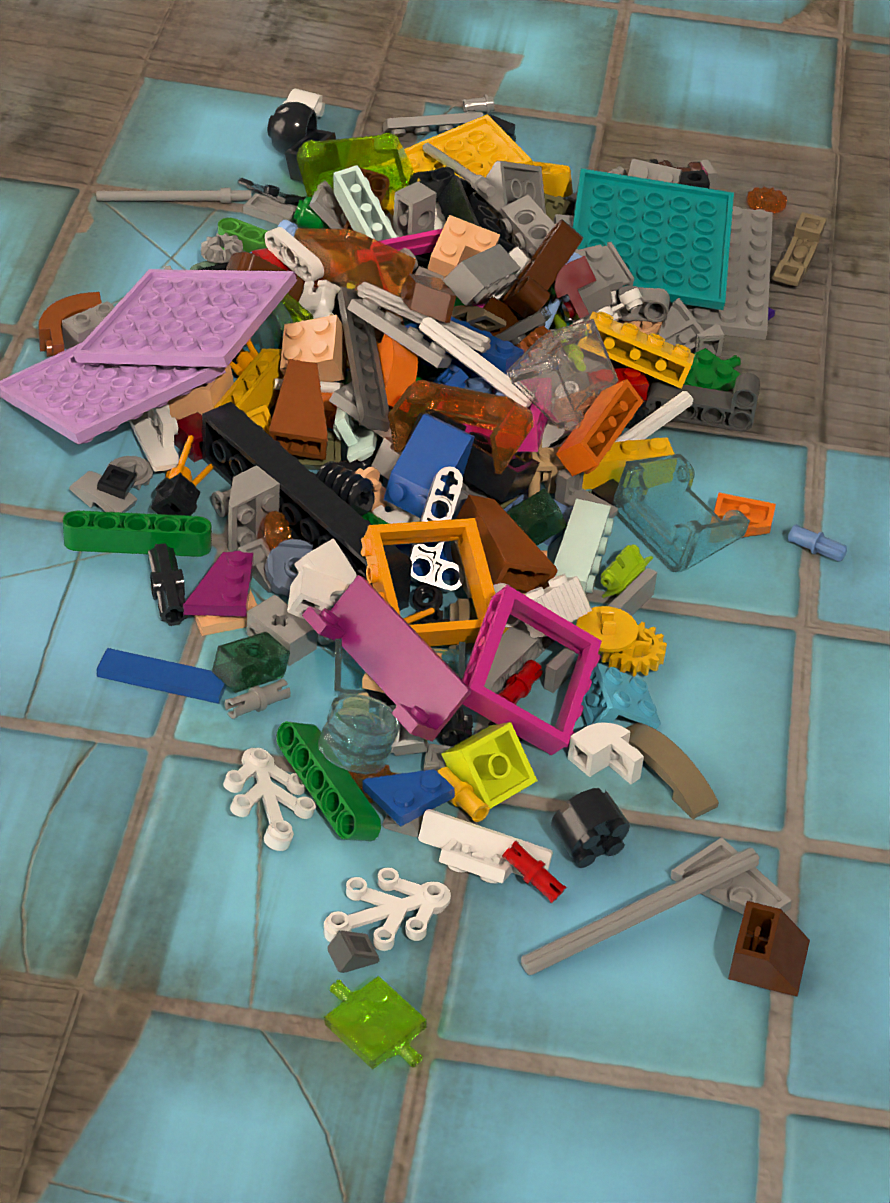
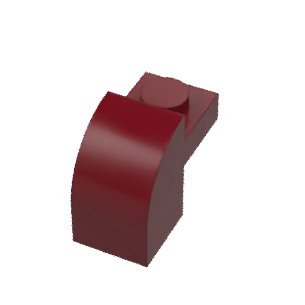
[550,256,597,323]

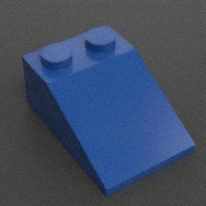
[383,413,475,518]

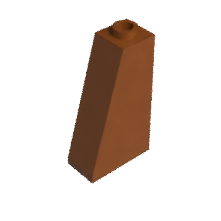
[269,359,328,460]
[456,495,558,592]

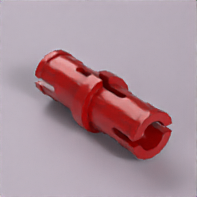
[498,660,543,705]
[502,840,567,903]

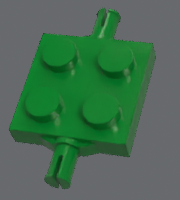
[684,348,741,392]

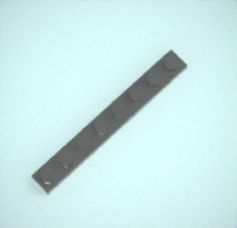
[338,286,392,432]

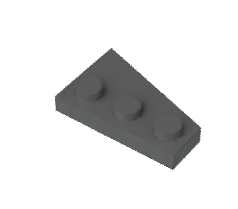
[495,305,552,345]

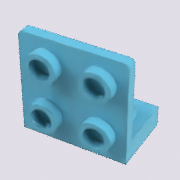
[581,663,661,729]

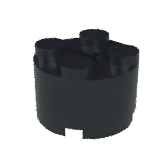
[551,788,630,868]

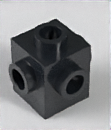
[151,473,201,516]

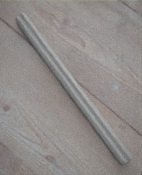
[521,847,760,975]

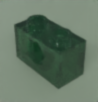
[507,488,567,546]
[212,631,290,693]

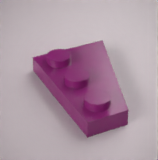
[183,551,254,616]

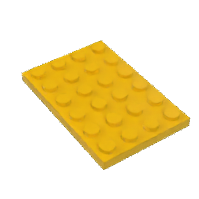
[361,114,533,215]

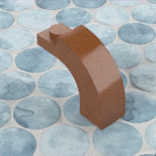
[39,292,102,357]

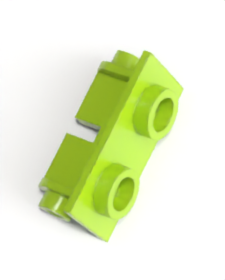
[601,544,653,598]

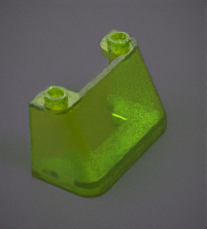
[296,133,414,197]

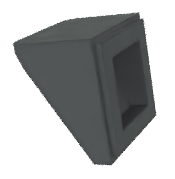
[327,930,380,973]

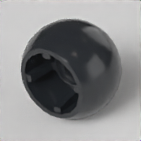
[267,102,317,155]

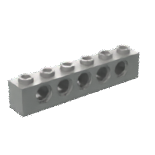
[501,195,612,317]

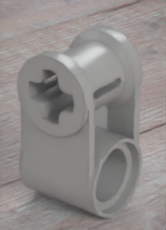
[618,286,670,323]

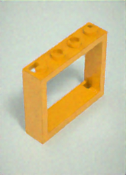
[361,518,495,646]

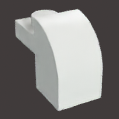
[567,723,644,784]

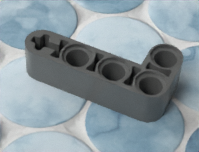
[646,373,760,432]

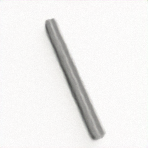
[357,282,491,353]

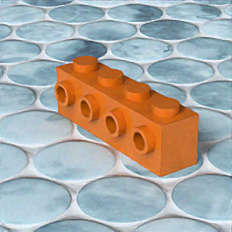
[556,379,643,476]

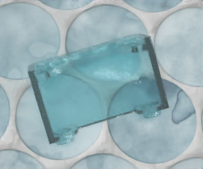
[613,454,750,572]

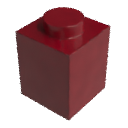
[174,412,202,462]

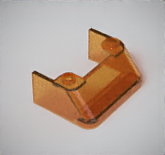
[294,229,416,297]
[388,380,534,474]

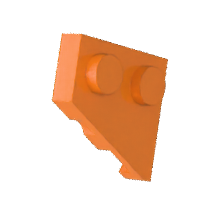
[707,492,776,543]

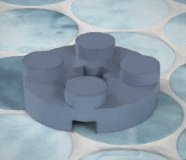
[265,539,313,597]

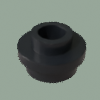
[412,584,443,612]

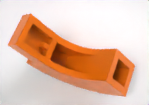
[376,334,418,412]

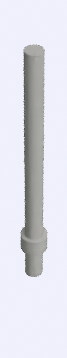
[423,143,496,196]
[96,188,251,203]

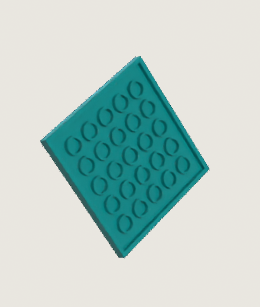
[572,168,734,310]

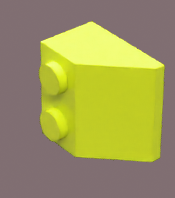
[441,722,538,809]

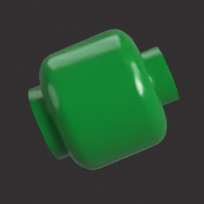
[293,196,329,234]

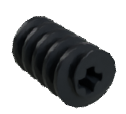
[316,461,375,516]

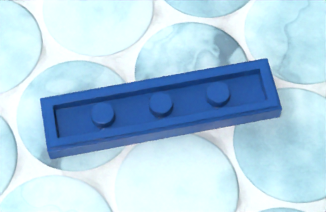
[97,648,229,704]

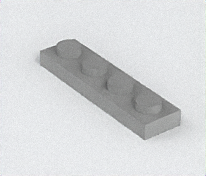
[383,112,483,137]
[347,297,453,368]

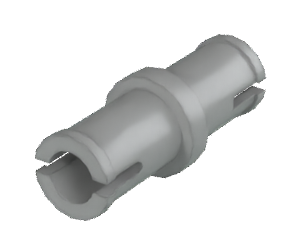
[225,679,291,719]

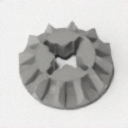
[201,233,243,263]
[106,456,153,490]

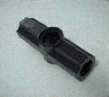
[148,543,188,626]

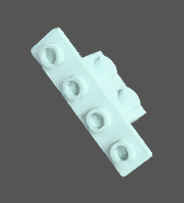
[333,407,377,462]

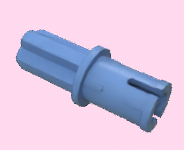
[788,524,847,561]

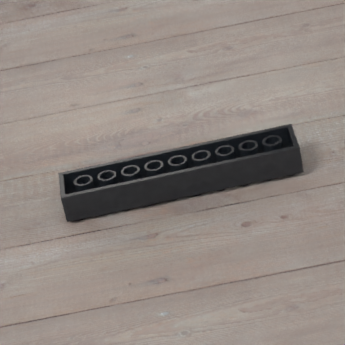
[202,402,412,611]

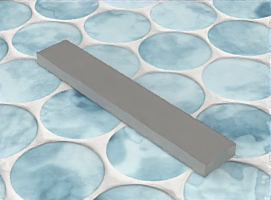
[544,568,657,693]

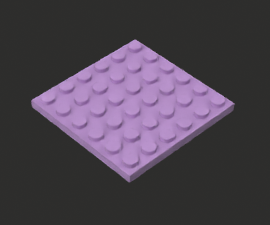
[73,269,297,369]
[0,343,226,445]

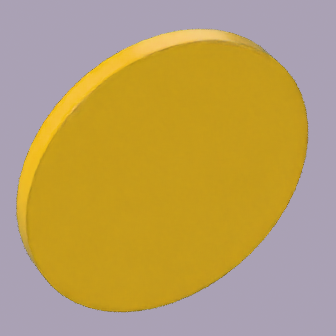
[576,606,639,652]

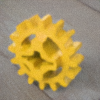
[598,622,667,677]

